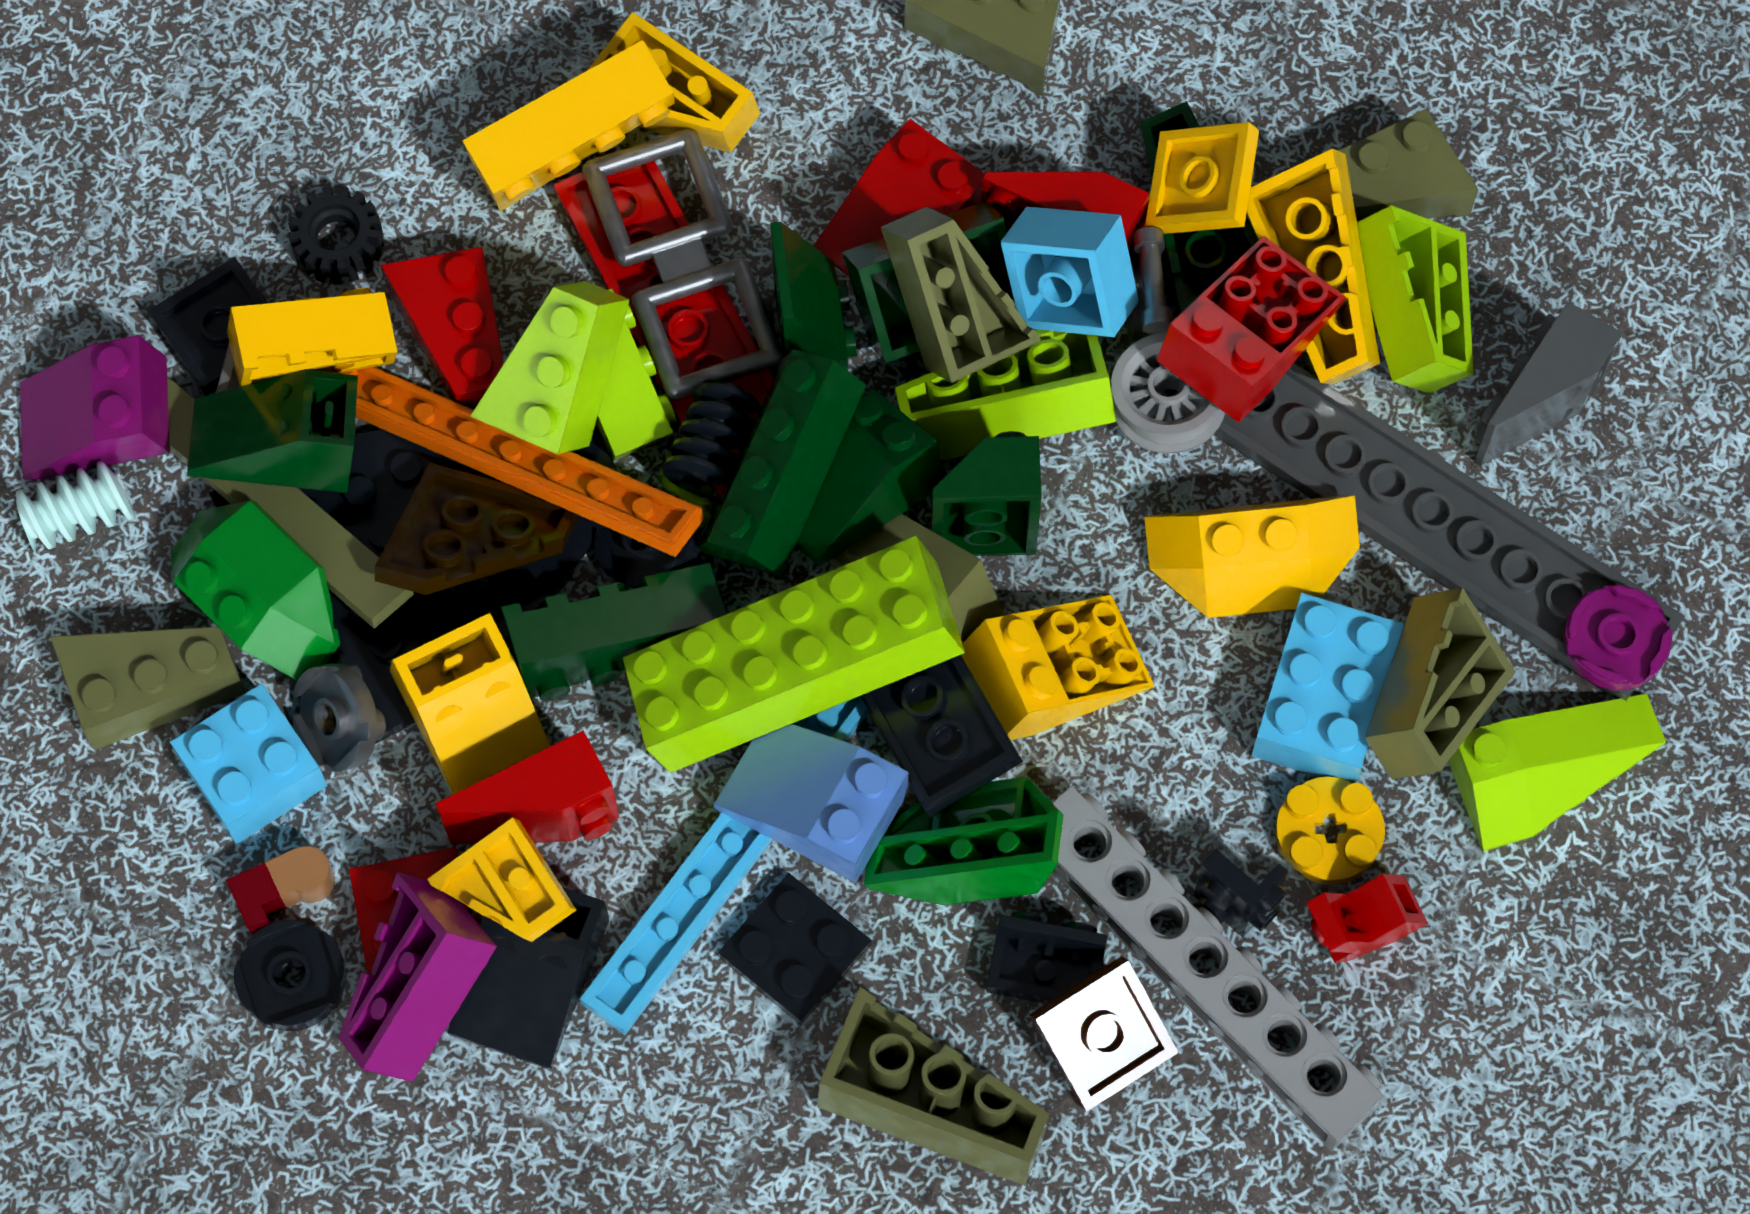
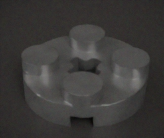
[292,662,386,772]

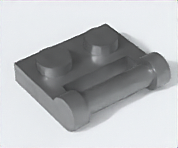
[1127,227,1173,342]

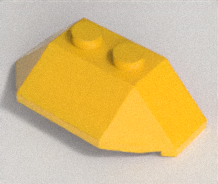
[1144,495,1360,618]

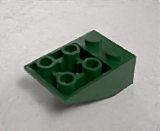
[187,370,358,493]

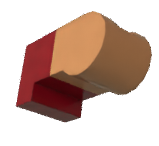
[226,846,335,935]

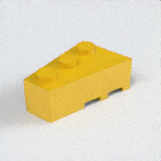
[588,12,761,153]

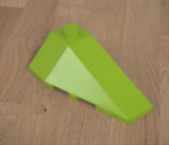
[1448,693,1666,852]

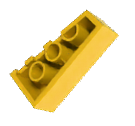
[462,40,675,211]
[1247,148,1380,385]

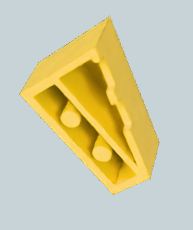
[227,288,398,387]

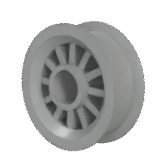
[1111,333,1225,454]

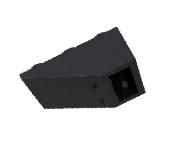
[447,887,609,1070]

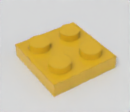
[1145,122,1259,234]

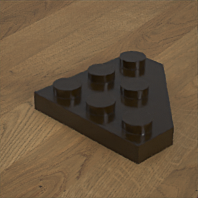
[375,463,579,595]

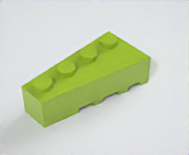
[895,329,1116,461]

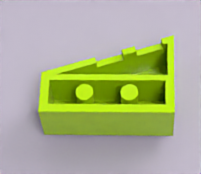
[1357,205,1474,392]
[470,281,630,455]
[595,288,677,461]

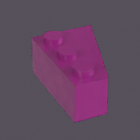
[338,872,497,1082]

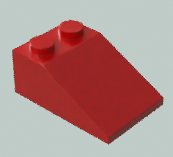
[813,119,985,277]
[435,730,620,844]

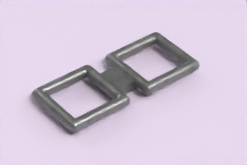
[582,129,784,399]

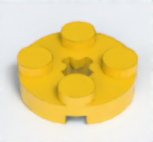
[1275,777,1385,885]

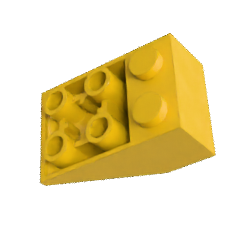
[961,595,1155,740]
[389,613,550,795]

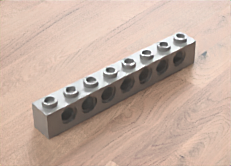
[1052,785,1384,1152]

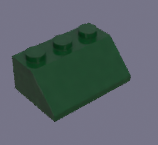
[931,431,1042,556]

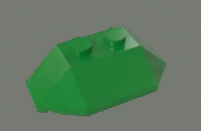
[171,501,340,681]
[864,776,1064,905]

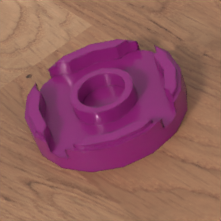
[1562,584,1673,691]

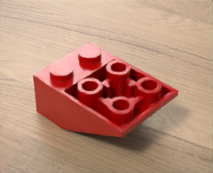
[981,172,1150,261]
[1157,236,1346,423]

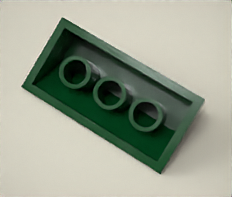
[699,349,866,577]

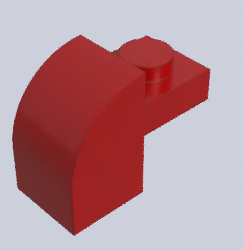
[1306,873,1428,963]

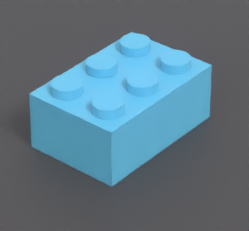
[1251,593,1404,783]

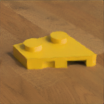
[427,817,576,942]

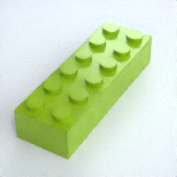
[623,536,965,773]

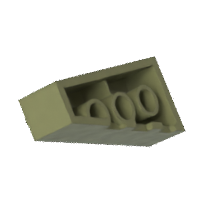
[818,987,1049,1186]

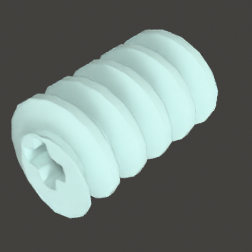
[16,461,136,554]

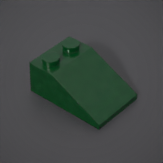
[770,222,857,370]
[795,389,944,567]

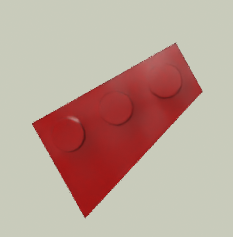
[380,247,504,410]

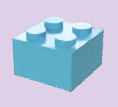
[1001,207,1139,337]
[170,683,327,845]

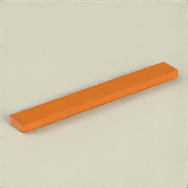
[341,367,704,557]

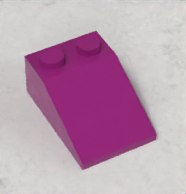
[20,335,170,480]

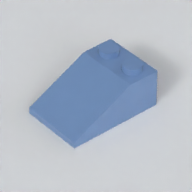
[713,724,908,883]

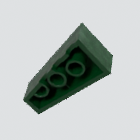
[501,563,727,701]

